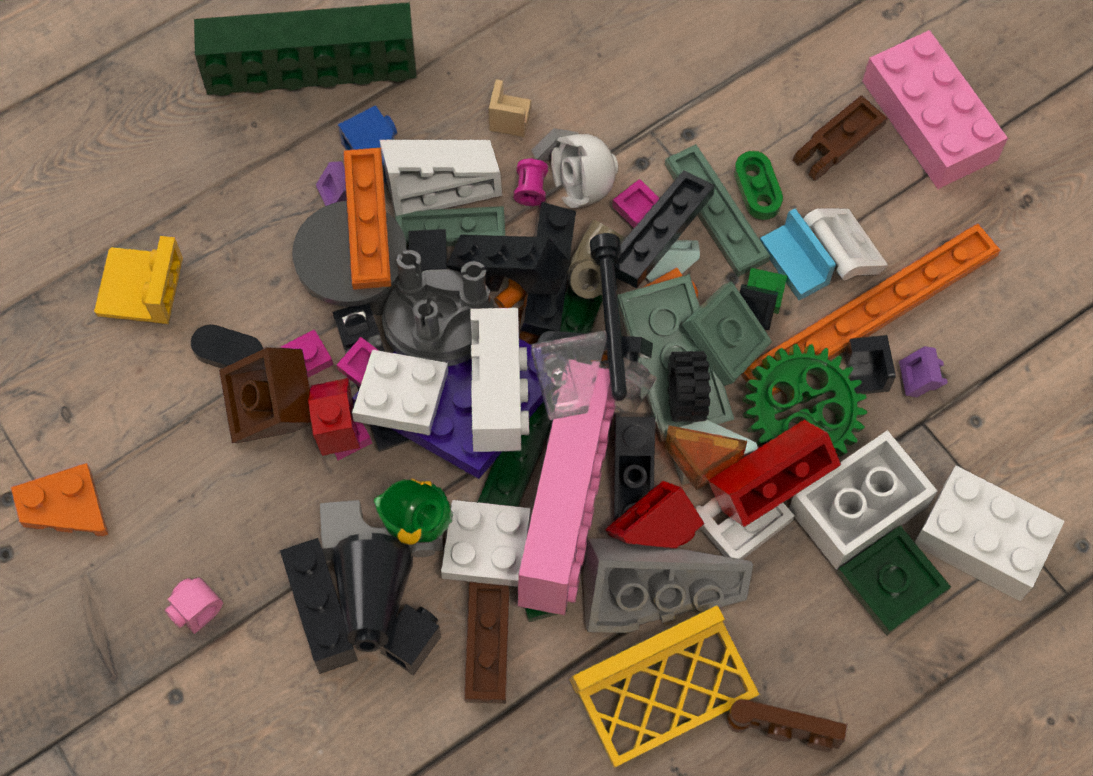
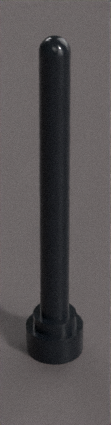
[590,233,627,401]

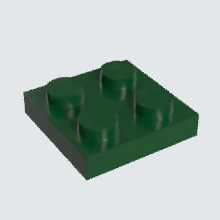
[837,525,951,636]

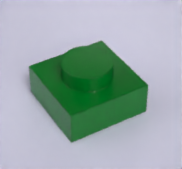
[747,268,787,314]

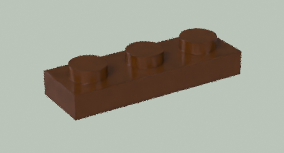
[465,582,510,704]

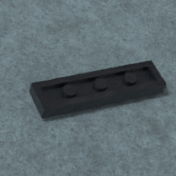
[615,170,715,288]
[520,202,576,336]

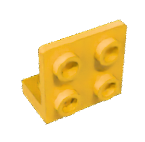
[94,236,183,324]

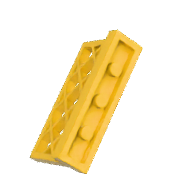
[569,605,760,768]

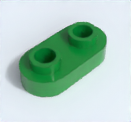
[734,151,783,220]

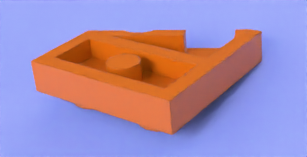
[11,463,109,536]

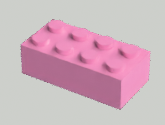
[862,30,1008,189]

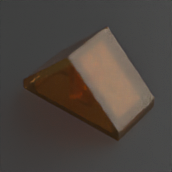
[665,425,747,491]

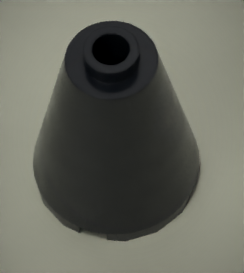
[333,533,413,652]

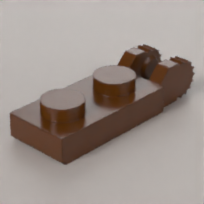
[793,96,887,180]

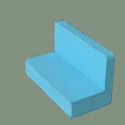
[760,208,836,301]

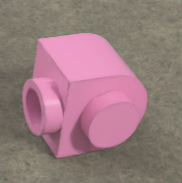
[164,578,223,634]

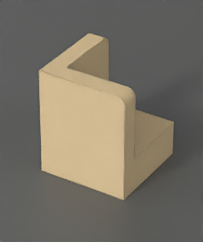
[489,79,531,137]

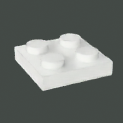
[352,350,448,435]
[441,500,530,587]

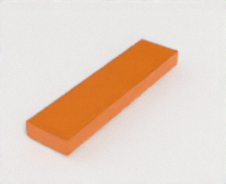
[344,147,391,290]

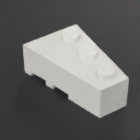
[380,140,502,217]
[470,308,529,452]

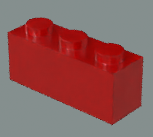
[708,420,841,527]

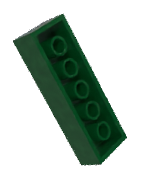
[194,2,417,96]

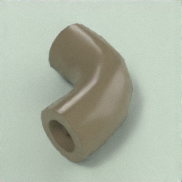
[567,219,624,299]

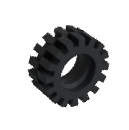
[667,351,711,422]

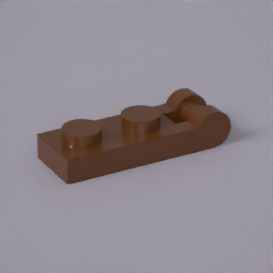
[727,699,847,752]

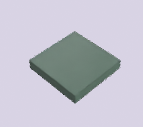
[682,281,772,386]

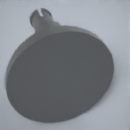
[292,201,407,316]
[382,250,495,366]

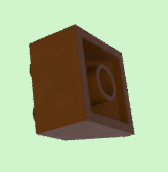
[219,347,312,443]

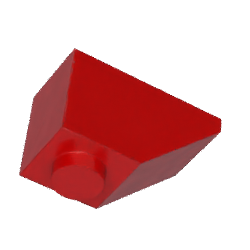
[308,378,360,456]
[605,481,705,548]

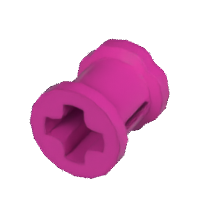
[513,158,548,206]

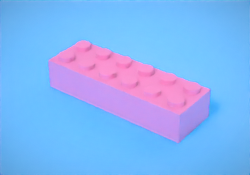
[518,362,616,615]

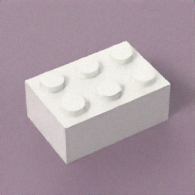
[789,430,938,570]
[915,466,1065,602]

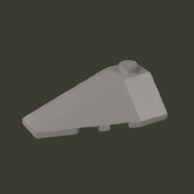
[583,538,753,633]

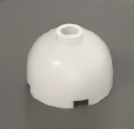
[551,134,618,208]

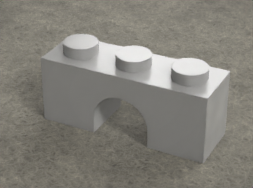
[320,500,444,562]

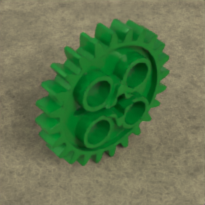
[742,344,867,457]

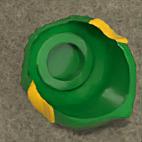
[373,478,453,545]

